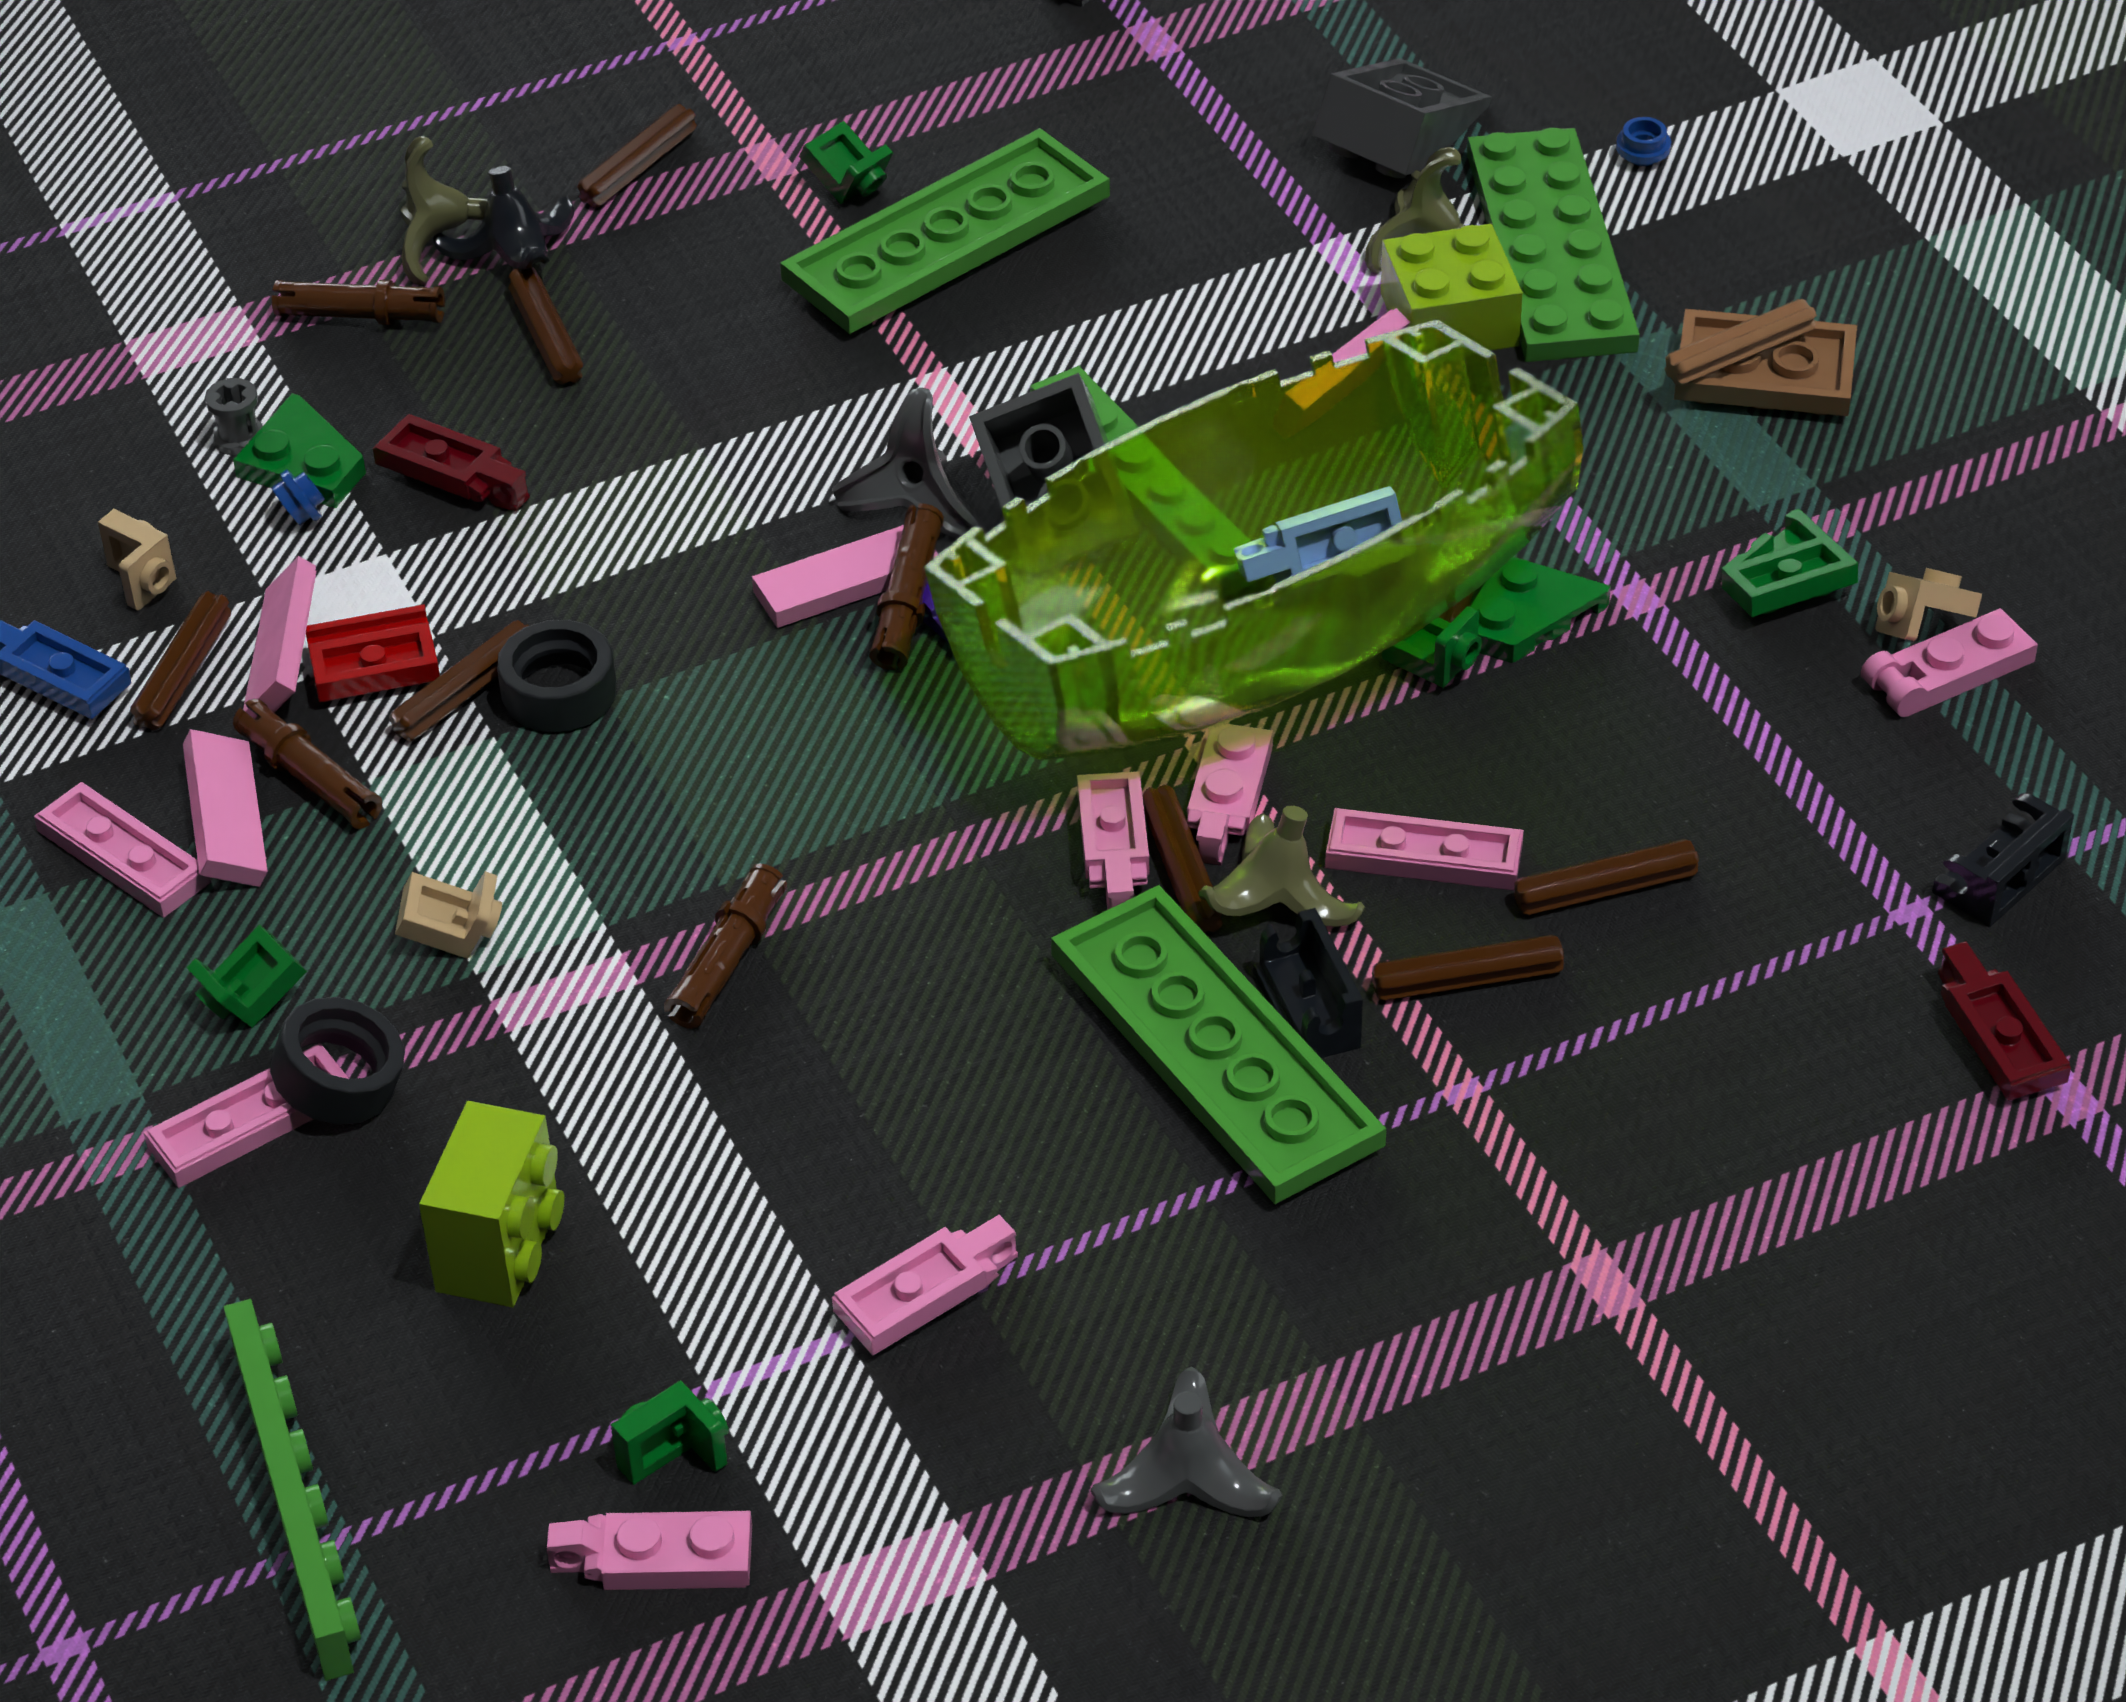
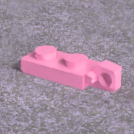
[1187,722,1273,866]
[1077,771,1149,910]
[832,1214,1018,1355]
[547,1511,752,1590]

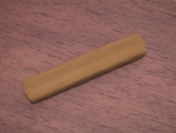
[1664,299,1817,386]

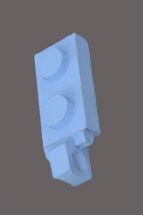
[1234,486,1408,585]

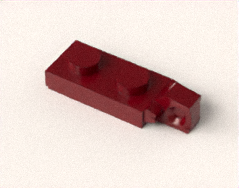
[372,414,530,511]
[1938,941,2071,1101]

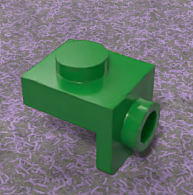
[799,121,893,204]
[1382,606,1482,688]
[186,924,307,1028]
[611,1380,729,1485]

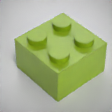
[1380,223,1523,363]
[419,1101,564,1308]

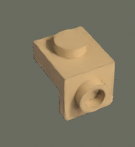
[98,509,177,610]
[1876,568,1982,641]
[395,871,502,959]

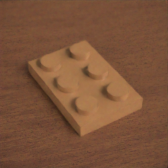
[1674,309,1857,416]

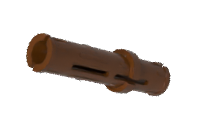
[272,280,445,325]
[869,503,944,670]
[233,698,383,829]
[664,863,787,1029]

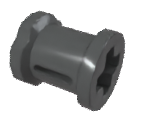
[205,378,263,455]

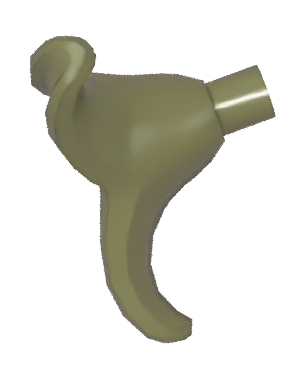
[401,136,488,285]
[1365,147,1465,274]
[1198,806,1366,927]

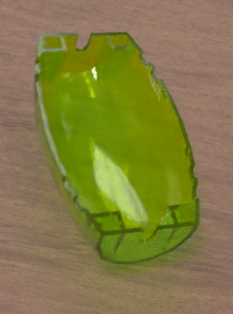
[924,320,1584,761]

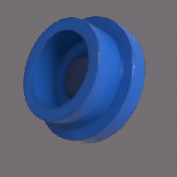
[1616,117,1671,166]
[271,469,325,525]

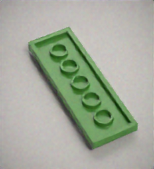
[780,128,1110,334]
[1467,128,1640,362]
[1051,885,1386,1204]

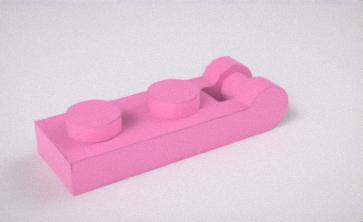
[1861,608,2038,717]

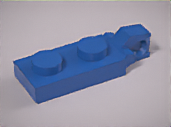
[0,620,132,719]

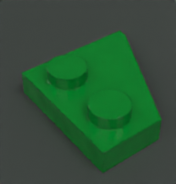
[233,393,366,508]
[1722,509,1858,617]
[1470,554,1611,663]

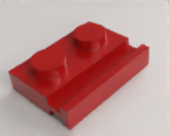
[306,604,440,702]

